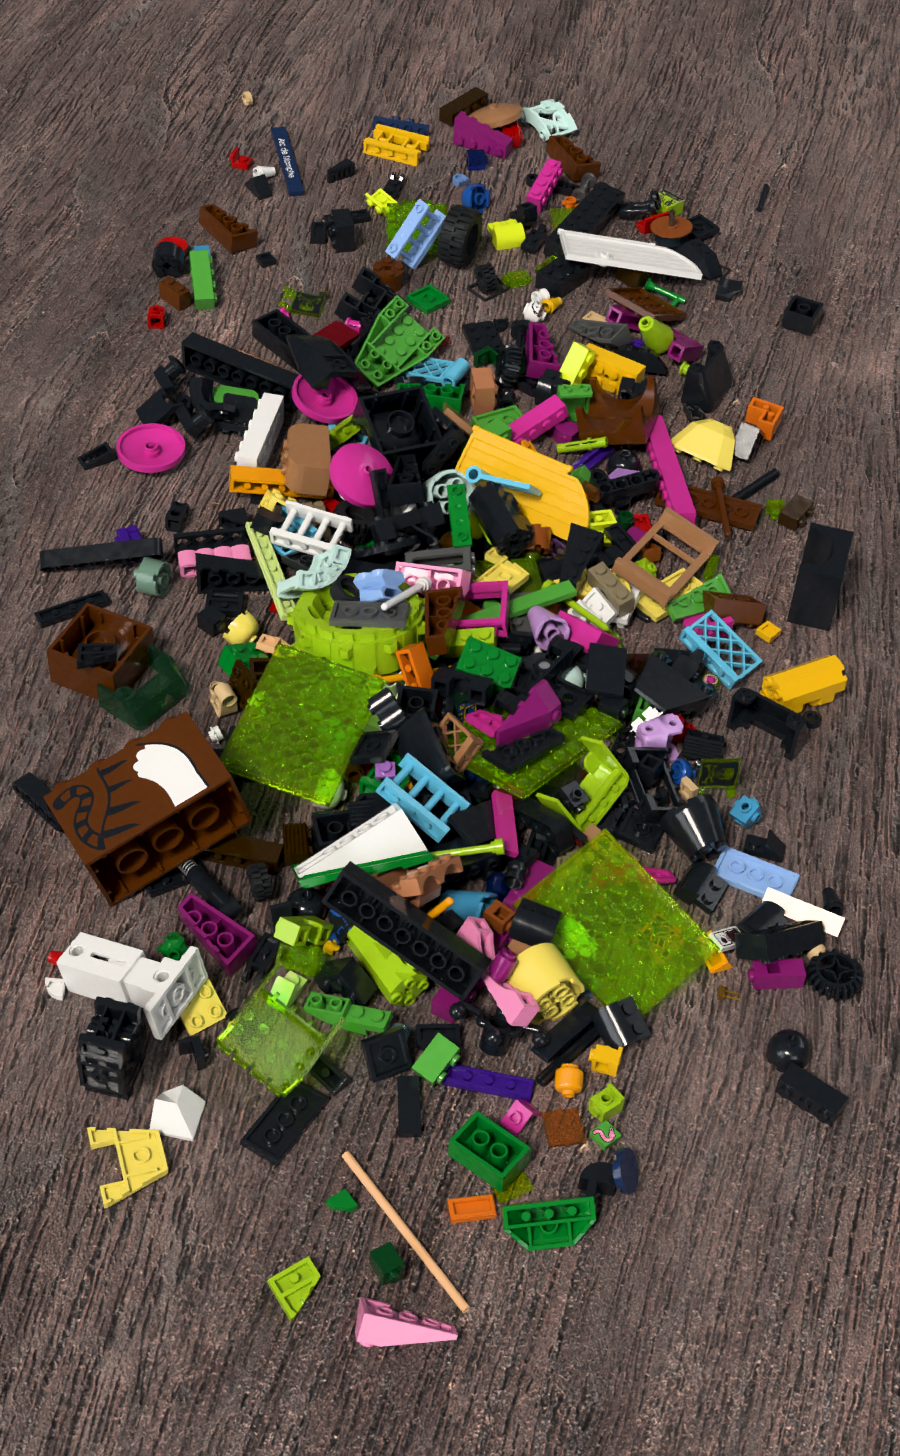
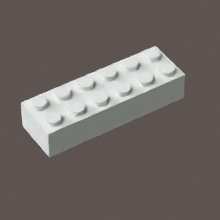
[234,393,284,468]

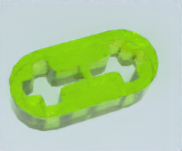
[502,270,531,288]

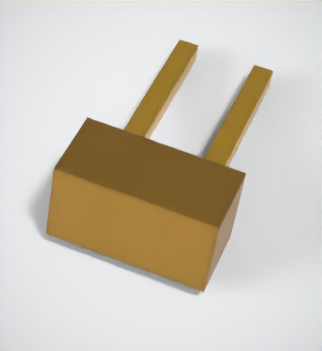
[717,985,740,1000]

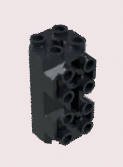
[468,481,534,558]

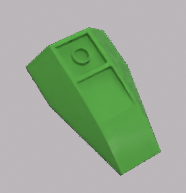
[354,295,446,388]

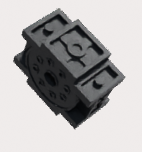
[77,996,147,1100]

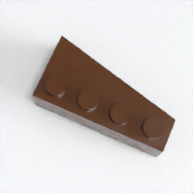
[546,135,602,182]
[199,204,258,253]

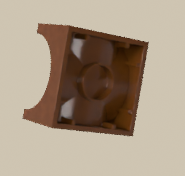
[575,375,660,445]

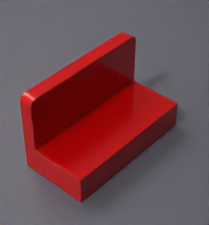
[636,211,669,235]

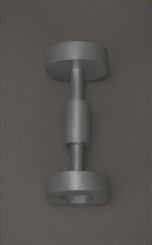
[571,173,597,203]

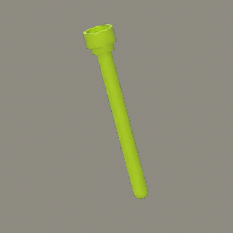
[541,579,609,632]
[430,838,505,859]

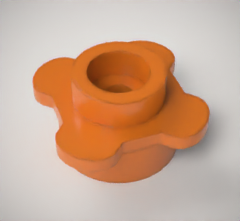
[562,196,578,210]

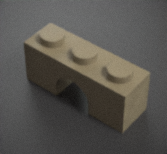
[588,561,635,618]

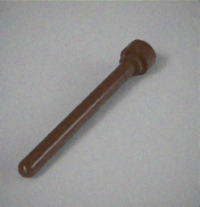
[711,477,731,538]

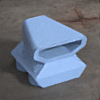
[353,569,406,603]

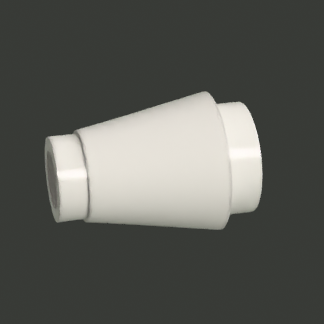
[253,166,276,178]

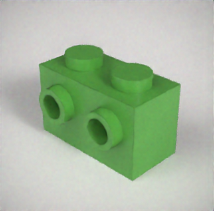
[411,1032,461,1087]

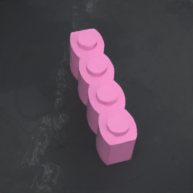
[178,544,252,578]

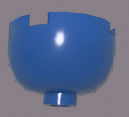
[461,183,490,213]

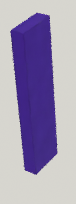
[443,1064,534,1102]

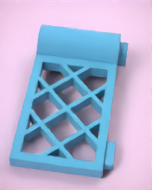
[398,357,470,387]
[465,466,542,496]

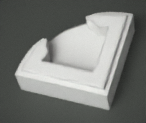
[45,977,66,1001]

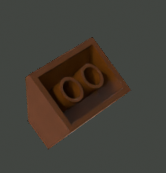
[702,590,766,627]

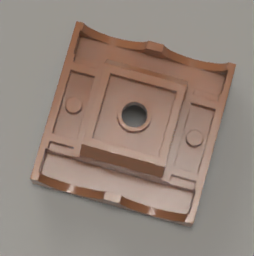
[370,853,464,908]

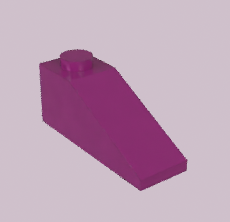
[547,419,580,444]

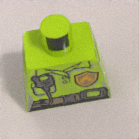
[650,189,685,216]

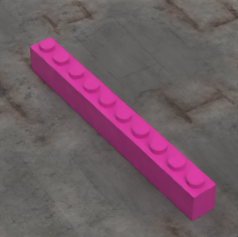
[645,415,696,525]

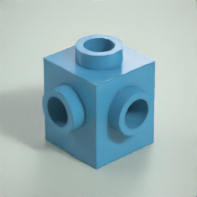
[729,795,762,830]

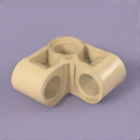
[209,681,238,718]

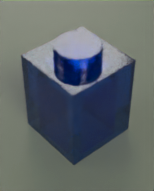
[466,149,488,171]

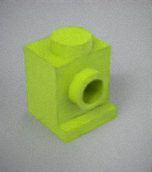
[588,1083,625,1123]

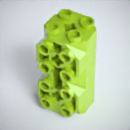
[347,926,429,1006]

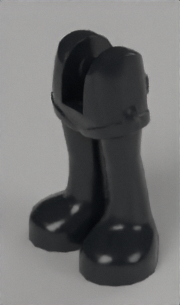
[618,190,661,219]

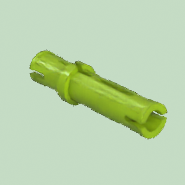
[557,436,608,454]

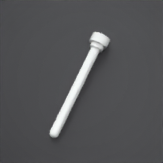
[381,576,432,611]

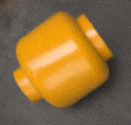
[554,1063,584,1098]

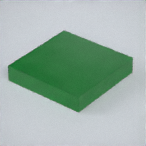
[406,284,450,315]

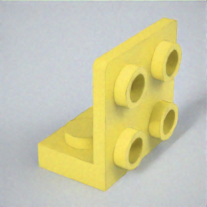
[258,488,298,511]
[179,978,227,1036]

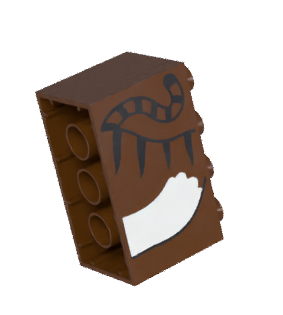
[43,711,253,907]

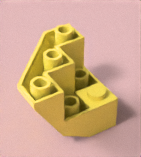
[671,418,735,472]

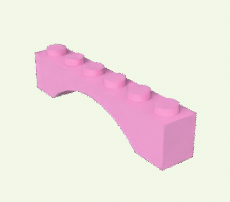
[456,916,540,1027]

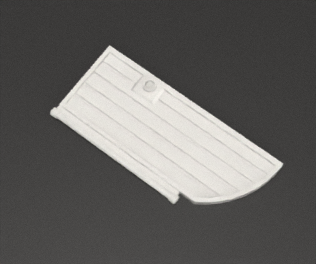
[557,228,703,280]

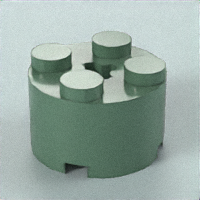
[133,557,173,597]

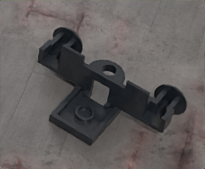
[136,355,215,439]

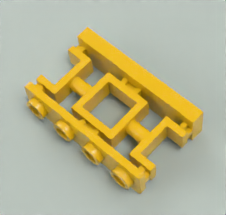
[363,124,430,167]

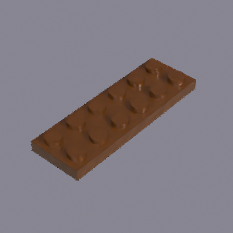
[654,485,763,531]

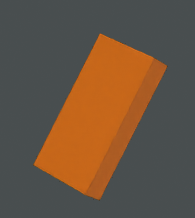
[447,1194,497,1224]

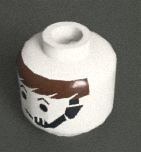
[523,301,547,323]

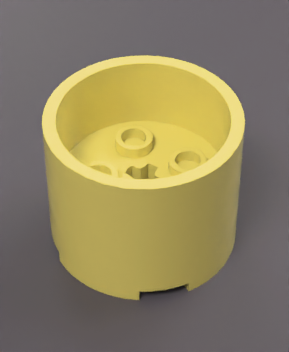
[507,943,584,1025]

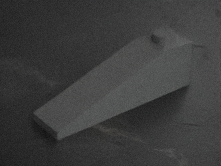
[568,319,632,348]

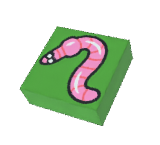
[589,1120,621,1151]

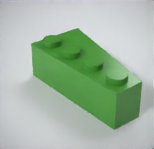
[189,250,217,310]

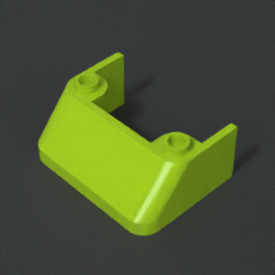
[535,736,629,833]

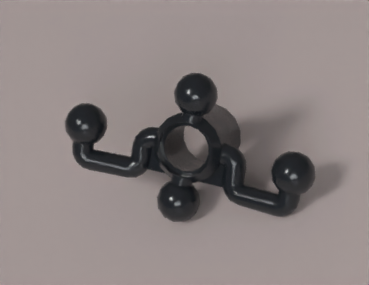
[449,1001,549,1056]

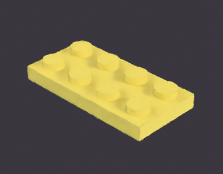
[636,568,703,622]

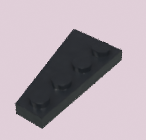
[482,727,565,775]

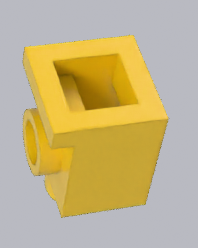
[588,1044,623,1077]

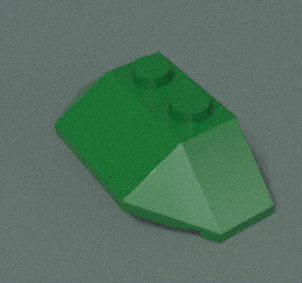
[501,1196,596,1251]

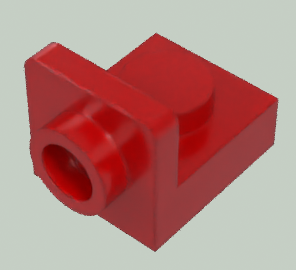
[229,147,253,171]
[632,513,652,532]

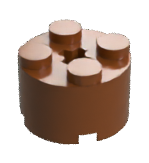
[520,524,552,556]

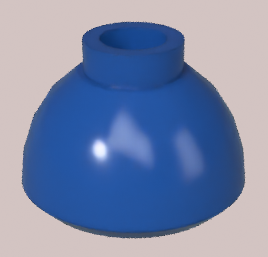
[670,758,696,785]

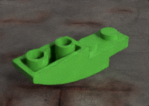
[303,992,393,1035]

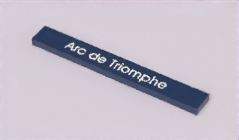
[271,127,304,196]

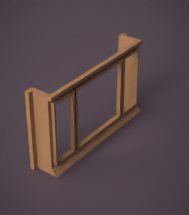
[611,506,719,609]

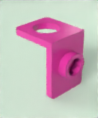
[500,1099,542,1136]

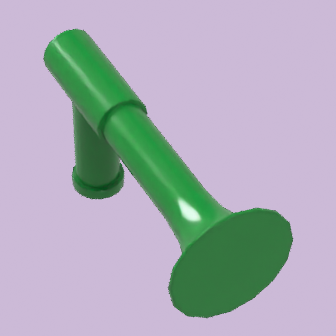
[644,277,687,307]

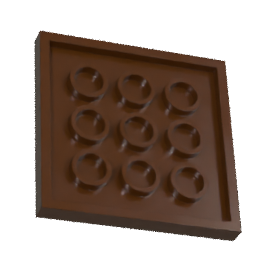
[605,287,688,322]

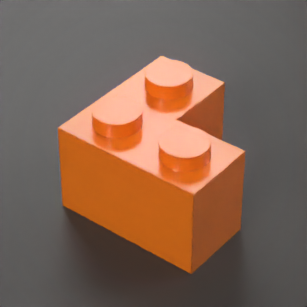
[745,397,784,441]

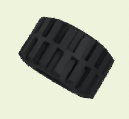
[330,501,377,545]

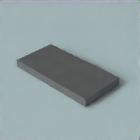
[329,600,410,629]

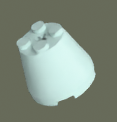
[419,469,475,515]

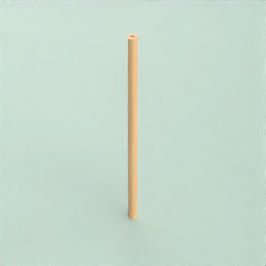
[342,1151,470,1313]

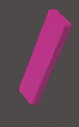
[491,790,519,858]

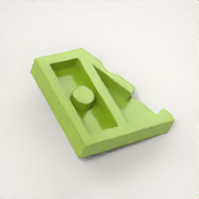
[267,1256,321,1322]

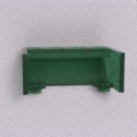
[97,643,189,731]

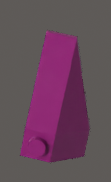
[496,679,562,746]

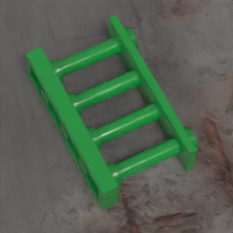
[447,484,472,565]

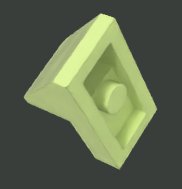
[266,971,308,1014]

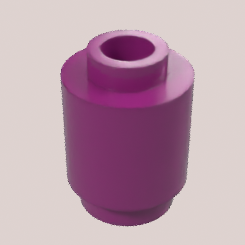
[489,949,518,983]

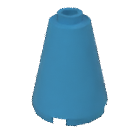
[440,890,498,921]

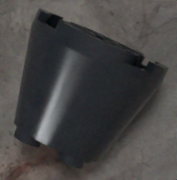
[660,794,728,863]

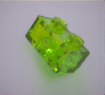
[275,942,327,977]

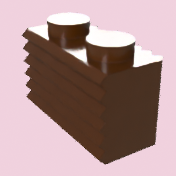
[158,277,190,311]

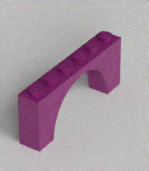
[605,305,704,362]

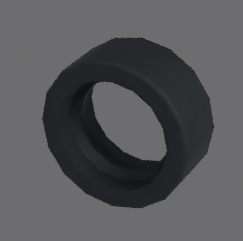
[330,575,360,601]

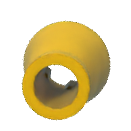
[541,297,562,314]

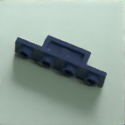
[372,116,429,136]

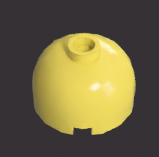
[223,610,259,645]

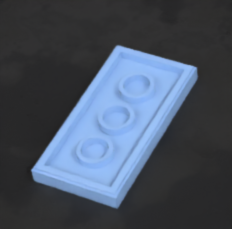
[714,846,800,898]

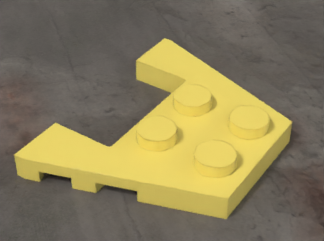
[473,547,530,594]
[87,1127,169,1209]

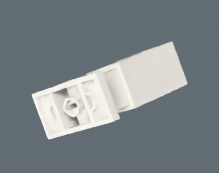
[56,932,208,1040]

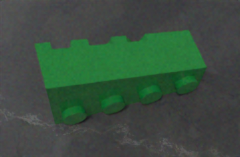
[396,383,466,414]

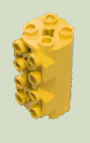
[760,655,847,713]

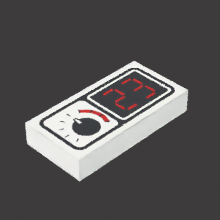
[707,926,741,953]

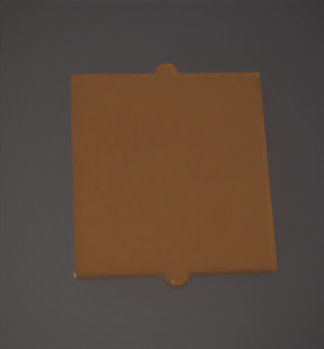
[541,1108,586,1148]

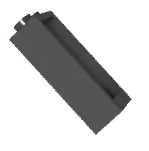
[405,546,476,583]

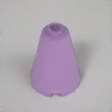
[527,606,570,651]

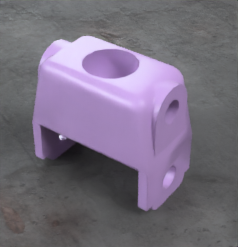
[634,713,683,764]

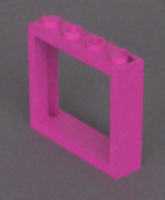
[456,580,510,637]

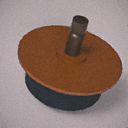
[650,210,693,247]

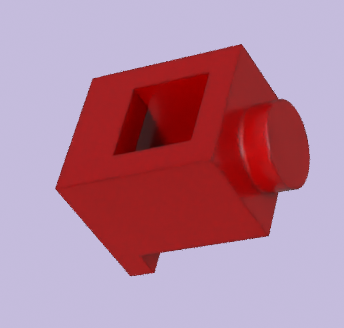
[147,305,166,329]

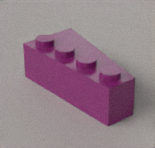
[453,111,513,159]
[525,321,561,379]

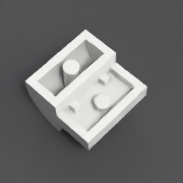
[568,587,619,630]

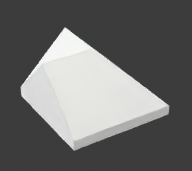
[149,1085,206,1141]

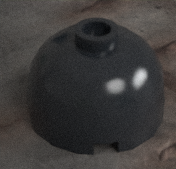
[606,450,640,475]
[287,887,327,920]
[766,1029,810,1073]

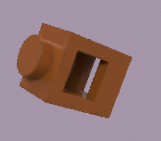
[639,542,661,562]
[483,899,516,935]

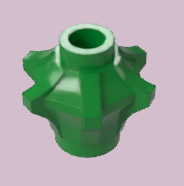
[157,932,190,961]

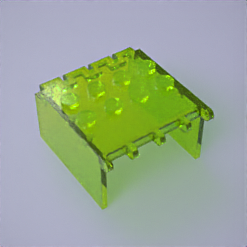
[215,963,346,1097]

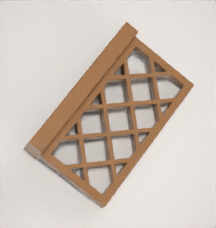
[438,712,484,773]

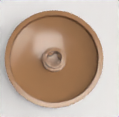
[469,103,523,128]

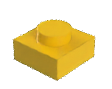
[755,620,782,643]

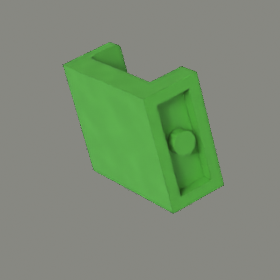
[556,384,593,424]

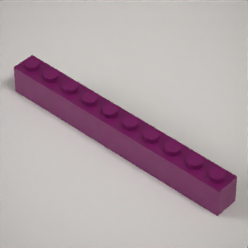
[431,860,556,1024]

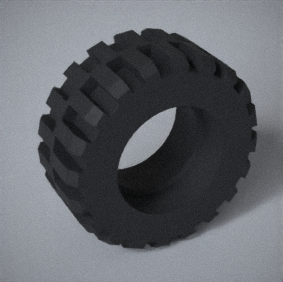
[438,204,483,267]

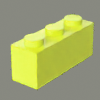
[559,342,596,385]

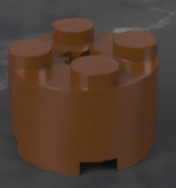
[373,257,404,292]

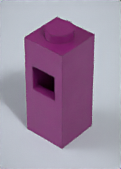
[747,958,806,990]

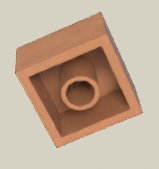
[469,367,498,415]

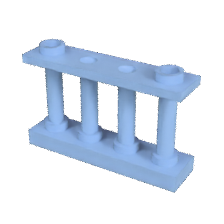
[385,199,446,270]

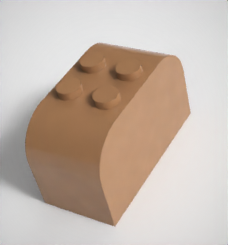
[281,423,331,496]

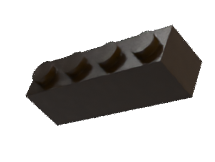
[439,87,488,127]
[198,834,284,875]

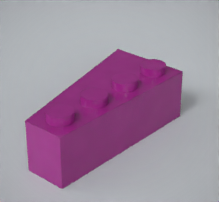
[177,893,257,978]

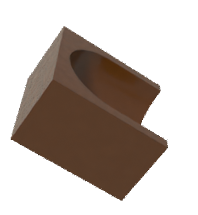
[46,603,155,707]

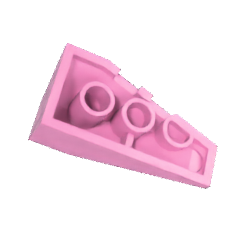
[395,561,472,597]
[355,1297,458,1347]

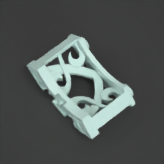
[519,99,577,142]
[276,544,352,599]

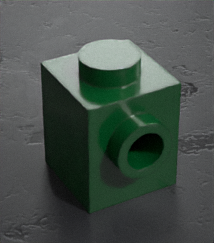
[369,1242,404,1286]

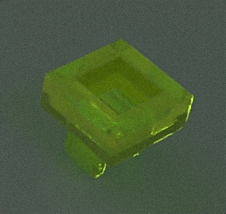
[764,499,785,520]

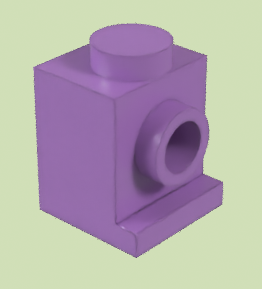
[375,760,396,782]

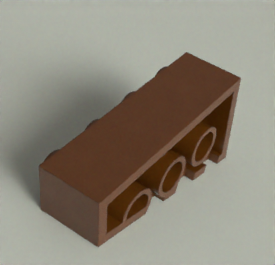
[425,586,465,656]

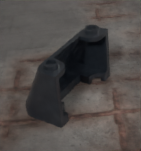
[681,340,733,411]
[726,688,808,761]
[393,706,467,796]

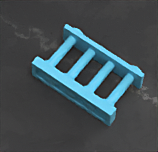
[375,753,470,843]

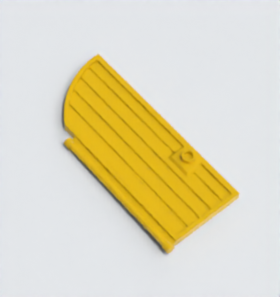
[454,425,590,541]

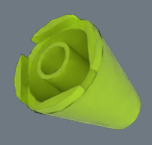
[638,316,674,354]

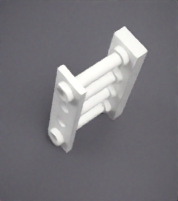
[269,500,354,556]

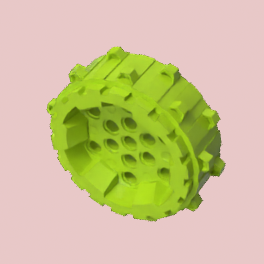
[287,573,426,678]

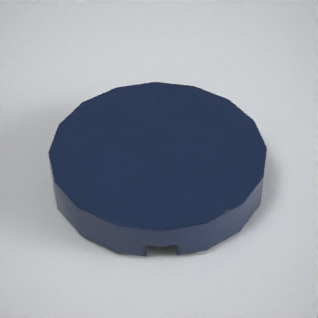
[612,1148,638,1194]

